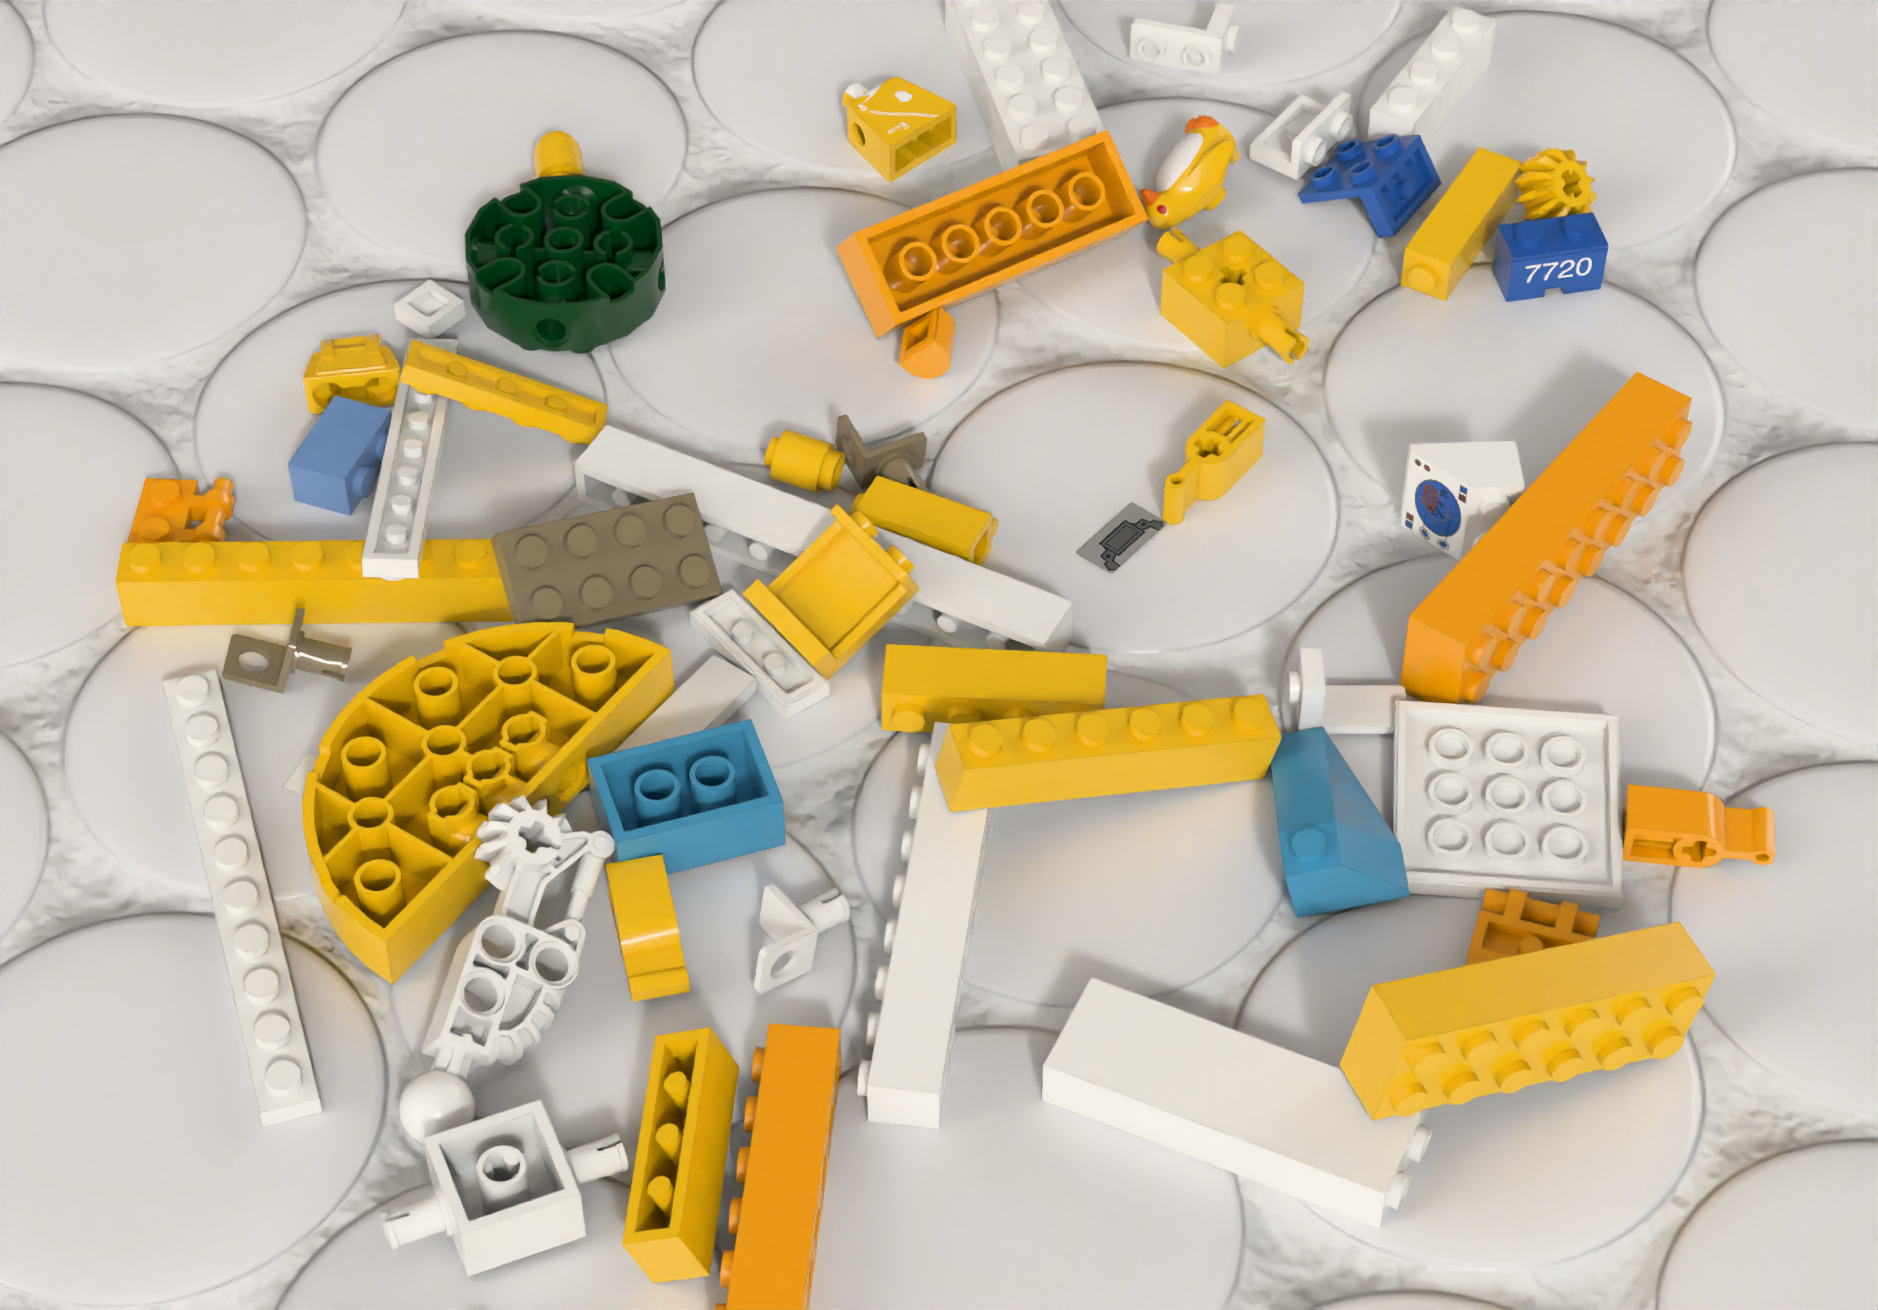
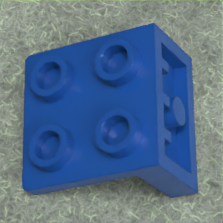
[1298,134,1442,238]

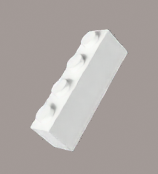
[1367,6,1496,147]

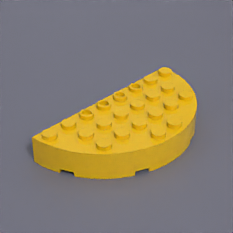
[302,622,675,985]

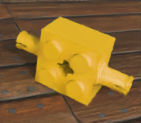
[1157,228,1310,369]

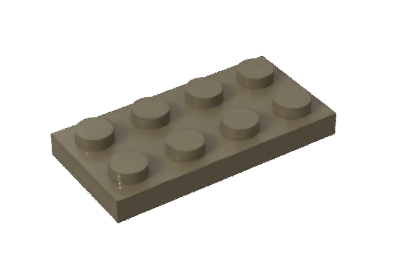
[490,492,723,630]

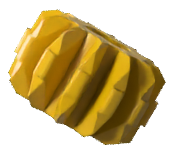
[1514,147,1598,220]

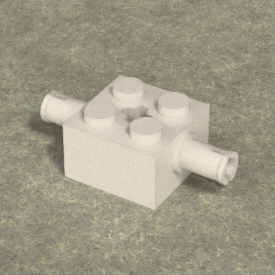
[380,1099,629,1277]

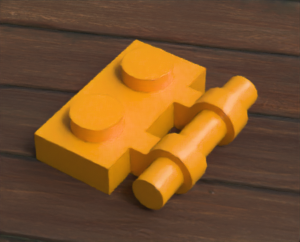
[127,478,235,543]
[1466,888,1601,965]

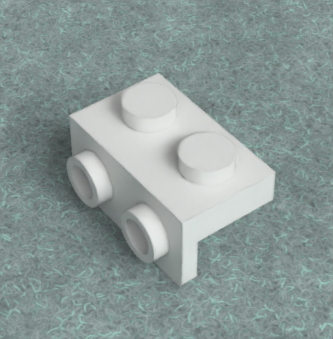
[1249,91,1353,181]

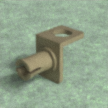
[835,414,931,493]
[222,607,352,694]

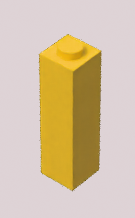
[1401,147,1523,301]

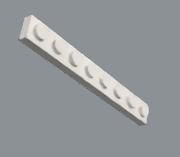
[362,338,460,581]

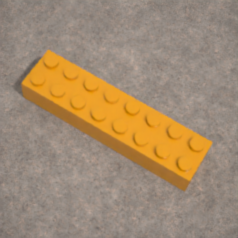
[1400,372,1692,705]

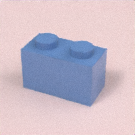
[288,395,392,516]

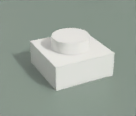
[393,279,466,339]

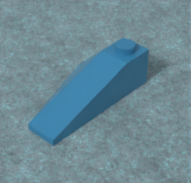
[1271,726,1410,918]

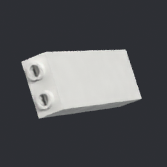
[1042,977,1433,1229]

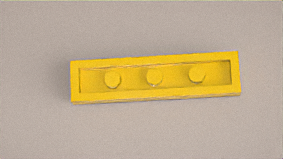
[400,339,608,445]

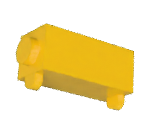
[850,475,998,566]

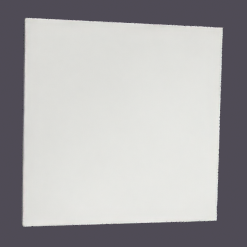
[1392,700,1624,909]

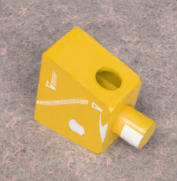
[842,77,957,183]

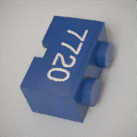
[1492,212,1609,302]

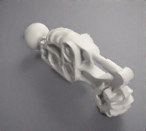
[399,795,615,1145]

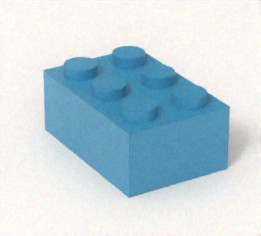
[587,719,786,875]

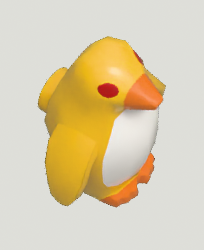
[1140,115,1240,230]

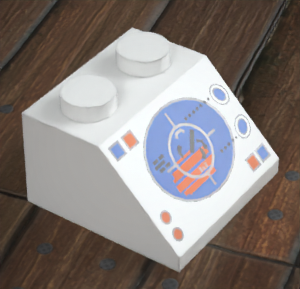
[1400,441,1525,562]

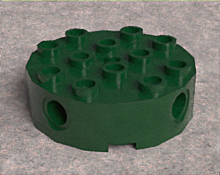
[465,174,666,354]

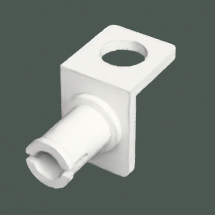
[754,883,850,994]

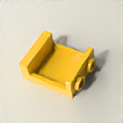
[742,504,920,680]

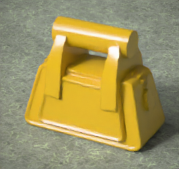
[303,334,401,414]

